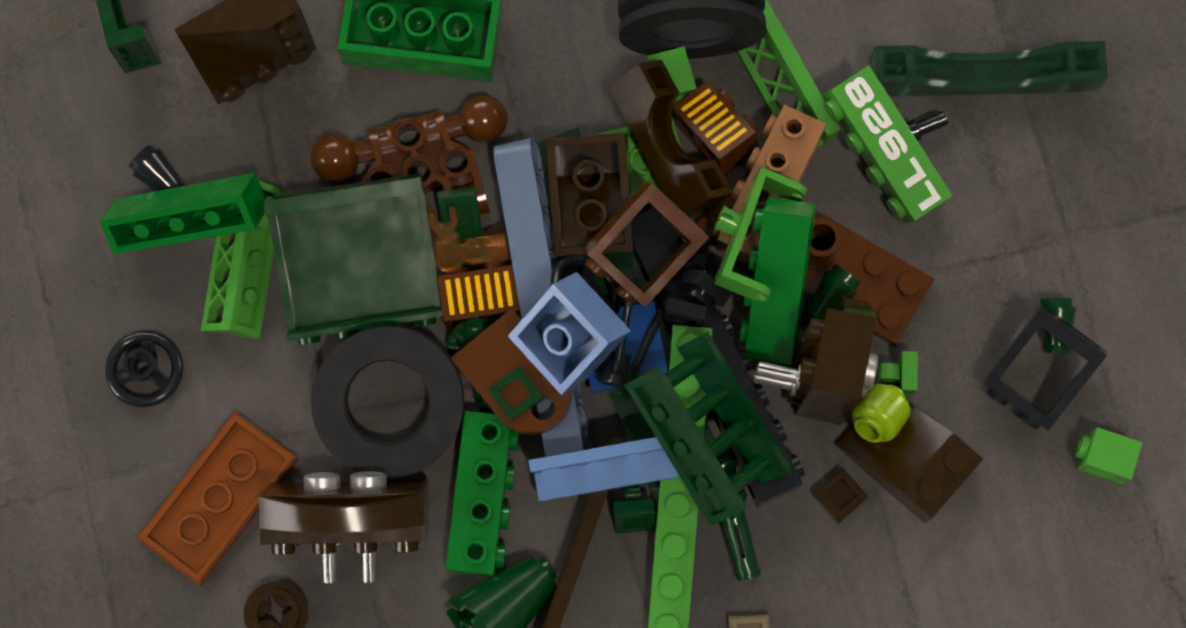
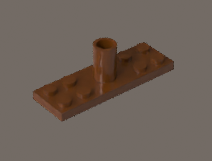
[697,165,934,347]

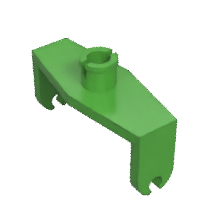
[714,167,807,302]

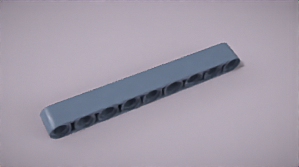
[494,138,592,457]

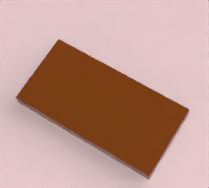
[137,411,298,586]

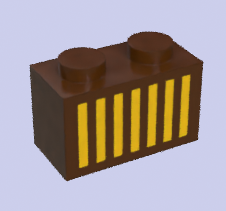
[673,80,759,175]
[437,261,521,329]

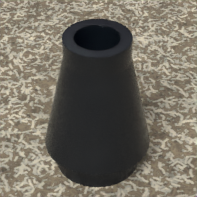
[129,145,187,191]

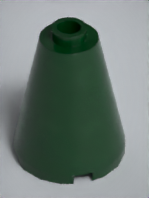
[444,557,557,628]

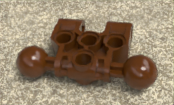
[311,95,508,215]

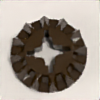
[244,581,309,628]

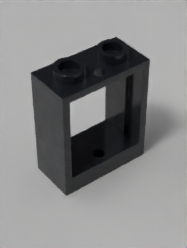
[984,304,1107,431]

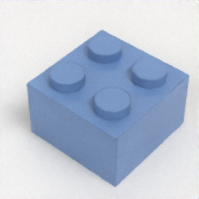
[508,272,631,395]

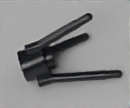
[594,302,665,389]

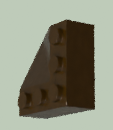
[174,0,316,105]

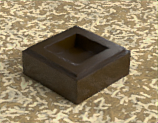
[812,467,869,524]

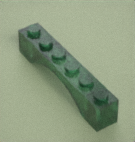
[868,41,1108,97]

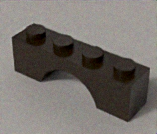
[609,60,733,219]

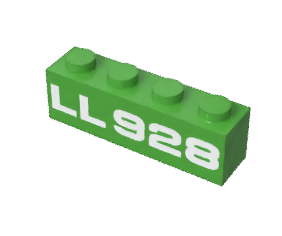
[823,65,953,223]

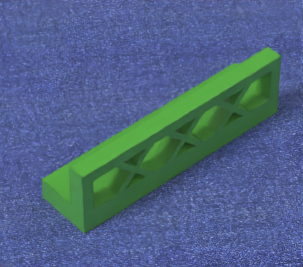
[736,0,841,151]
[200,181,284,339]

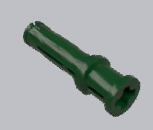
[717,457,761,581]

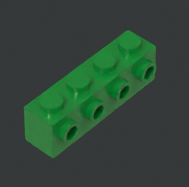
[99,172,265,255]
[740,196,817,365]
[445,411,520,577]

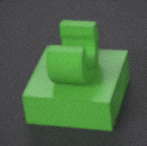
[878,351,918,397]

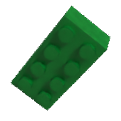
[338,0,503,82]

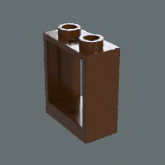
[582,181,709,307]

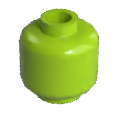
[851,383,911,443]

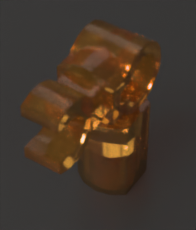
[428,207,509,272]

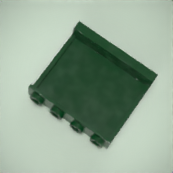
[263,173,443,345]

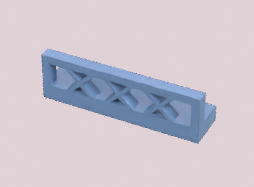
[528,437,680,502]

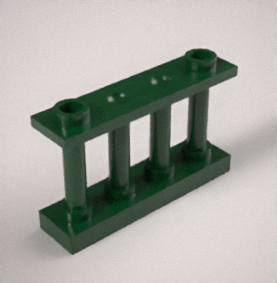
[624,331,792,526]

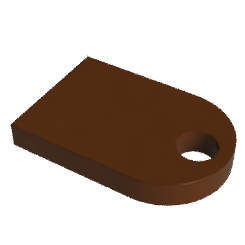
[450,308,572,435]

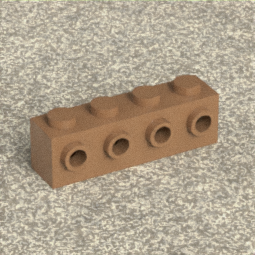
[713,104,826,265]

